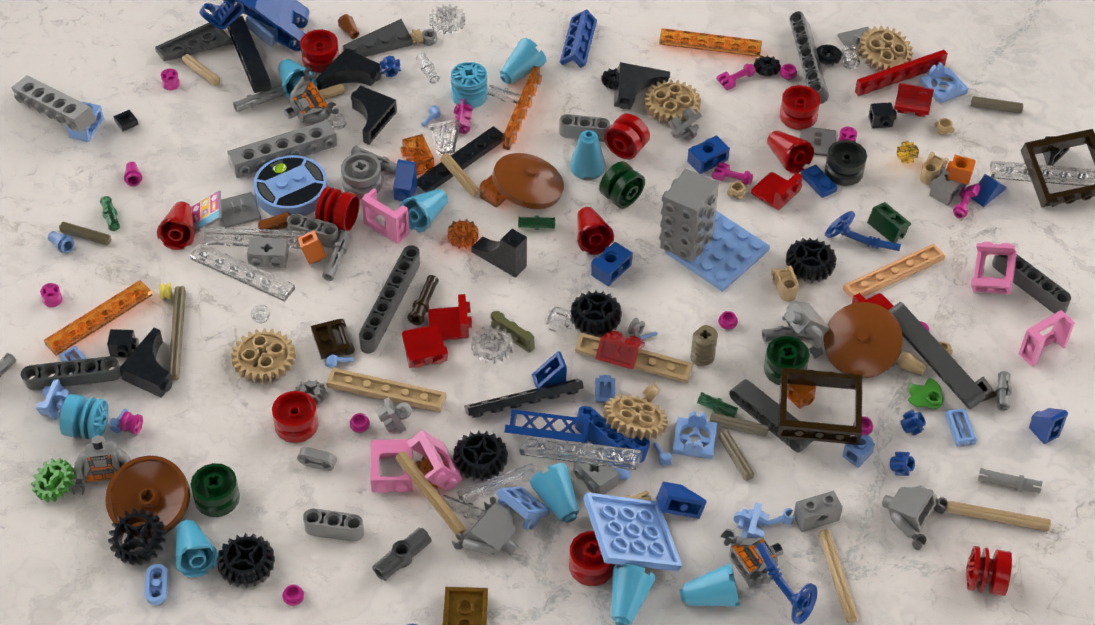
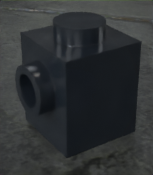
[868,102,897,128]
[107,329,139,358]

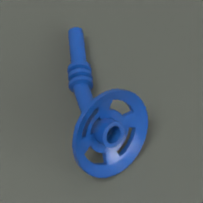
[825,211,901,251]
[756,542,817,625]

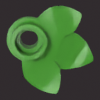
[908,378,943,409]

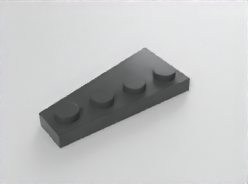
[343,19,413,57]
[155,23,232,61]

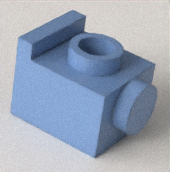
[842,434,875,468]

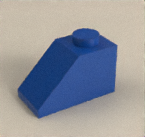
[393,159,417,201]
[1029,408,1068,444]
[656,482,707,519]

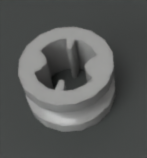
[422,29,437,45]
[628,318,645,337]

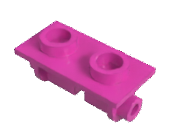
[452,98,473,134]

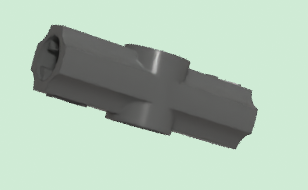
[372,528,432,581]

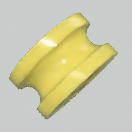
[159,283,172,300]

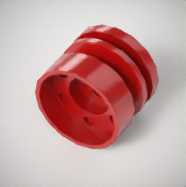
[315,186,360,232]
[966,546,1012,596]

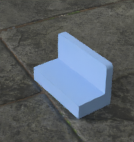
[246,16,276,47]

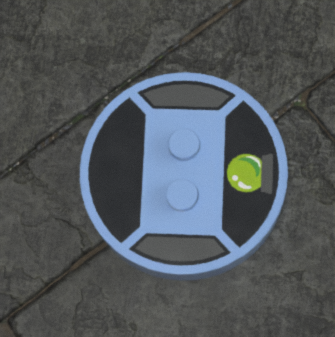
[254,155,327,216]

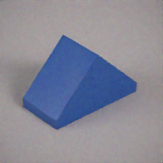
[971,174,1007,207]
[531,351,567,388]

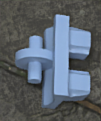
[36,379,69,420]
[733,502,770,539]

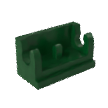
[867,202,911,243]

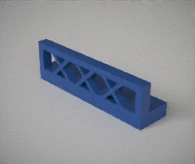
[560,9,597,68]
[504,409,590,443]

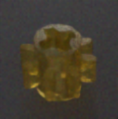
[897,141,919,163]

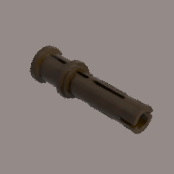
[407,275,439,325]

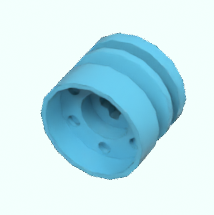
[451,62,488,108]
[60,394,109,440]

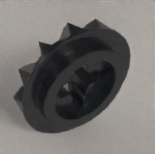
[817,45,842,66]
[753,55,781,76]
[601,68,617,89]

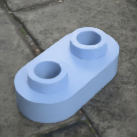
[145,564,169,605]

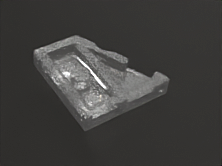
[429,119,460,156]

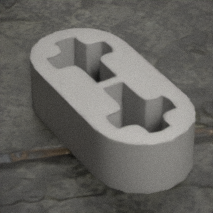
[297,447,337,471]

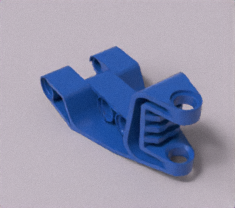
[199,0,309,51]

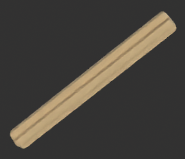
[396,451,466,535]
[946,501,1051,531]
[819,529,858,623]

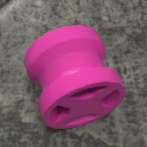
[161,69,180,91]
[838,127,857,142]
[40,283,62,307]
[119,411,143,435]

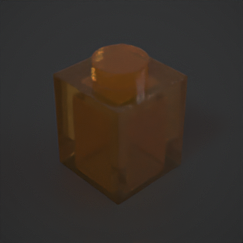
[479,175,506,208]

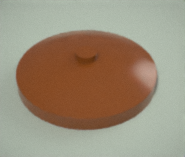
[492,153,564,209]
[824,302,903,378]
[105,456,190,538]

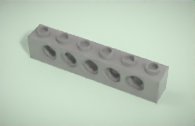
[11,75,97,133]
[227,120,337,178]

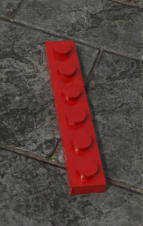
[855,50,948,96]

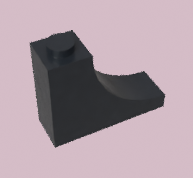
[316,49,381,90]
[614,62,670,109]
[351,85,397,145]
[471,229,527,278]
[119,327,173,398]

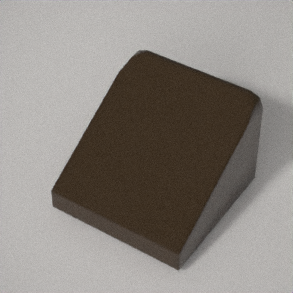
[975,376,997,402]

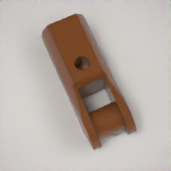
[258,212,290,235]

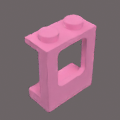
[362,188,410,244]
[971,242,1017,294]
[1019,310,1075,366]
[407,430,463,491]
[370,439,413,493]

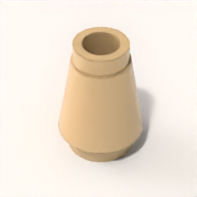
[896,351,927,376]

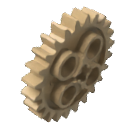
[858,26,913,72]
[644,79,701,124]
[231,328,296,384]
[603,394,668,440]

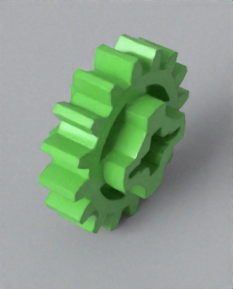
[31,458,76,503]

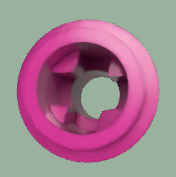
[124,162,142,187]

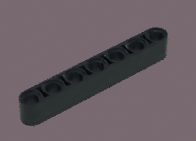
[227,16,272,93]

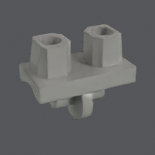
[668,107,702,138]
[376,397,412,433]

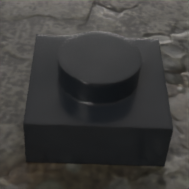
[113,109,139,131]

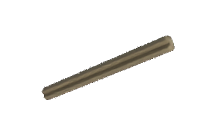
[168,286,186,380]

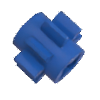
[380,56,401,77]
[900,409,926,436]
[889,452,915,476]

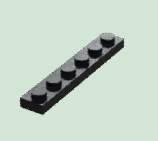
[417,126,506,192]
[464,378,584,418]

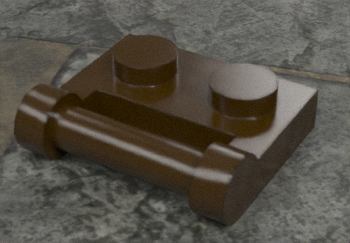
[311,319,355,360]

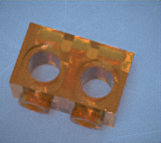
[400,134,434,175]

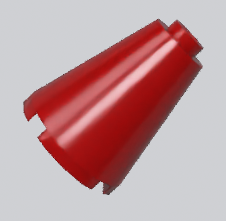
[767,130,814,174]
[157,201,195,250]
[577,207,614,255]

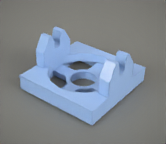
[920,63,969,104]
[672,411,717,459]
[496,486,550,530]

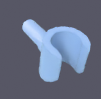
[421,105,441,127]
[325,355,354,368]
[110,409,128,433]
[653,442,672,465]
[766,508,795,526]

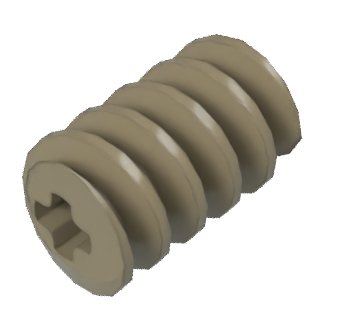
[690,325,718,366]

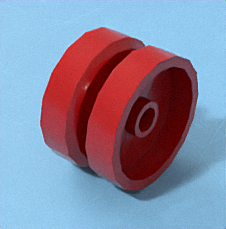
[300,29,339,73]
[779,85,820,130]
[604,113,650,160]
[272,391,319,443]
[569,531,615,586]

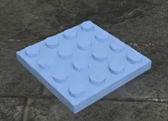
[665,211,770,292]
[583,492,682,571]

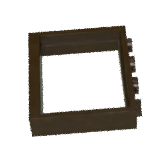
[1021,129,1095,208]
[778,368,862,445]

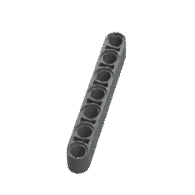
[789,11,829,104]
[359,245,420,353]
[888,302,986,410]

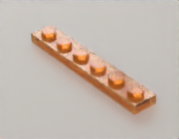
[659,28,762,57]
[503,66,542,150]
[44,280,152,356]

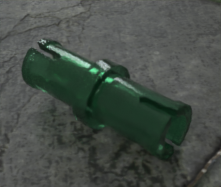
[100,196,120,231]
[518,215,555,230]
[697,392,738,418]

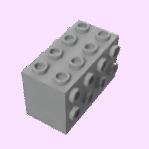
[659,168,719,262]

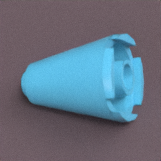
[500,38,547,84]
[278,59,317,98]
[570,130,605,180]
[400,189,448,232]
[530,463,579,523]
[176,520,218,577]
[611,563,655,625]
[679,563,740,607]

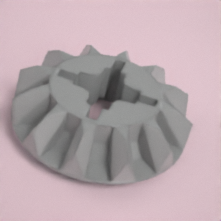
[295,379,326,406]

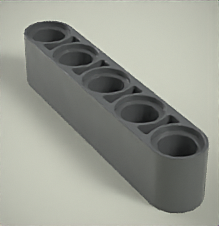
[992,254,1071,314]
[20,356,121,390]
[729,379,813,453]

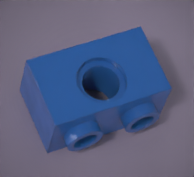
[687,135,730,174]
[591,242,633,287]

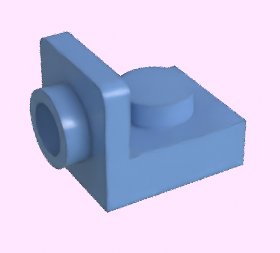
[595,375,615,403]

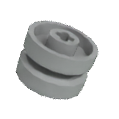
[341,153,382,199]

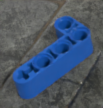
[574,406,650,468]

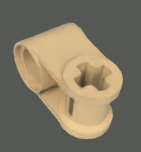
[920,152,949,185]
[771,266,799,301]

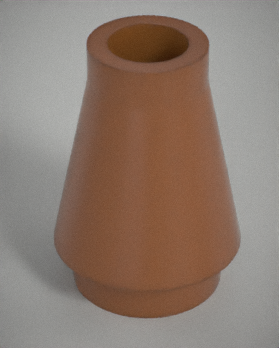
[338,14,360,39]

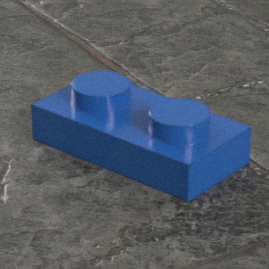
[801,164,837,198]

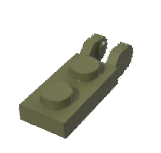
[490,311,535,353]

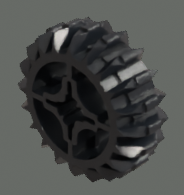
[785,238,837,283]
[570,290,622,337]
[453,430,508,482]
[108,508,166,566]
[217,532,275,588]

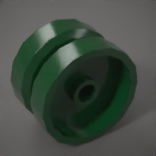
[599,161,645,209]
[764,336,810,385]
[190,463,240,517]

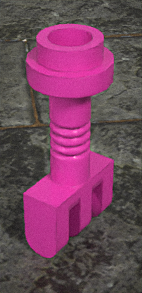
[716,63,756,90]
[711,162,753,185]
[953,183,980,219]

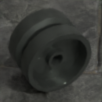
[824,140,867,186]

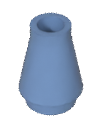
[48,231,75,253]

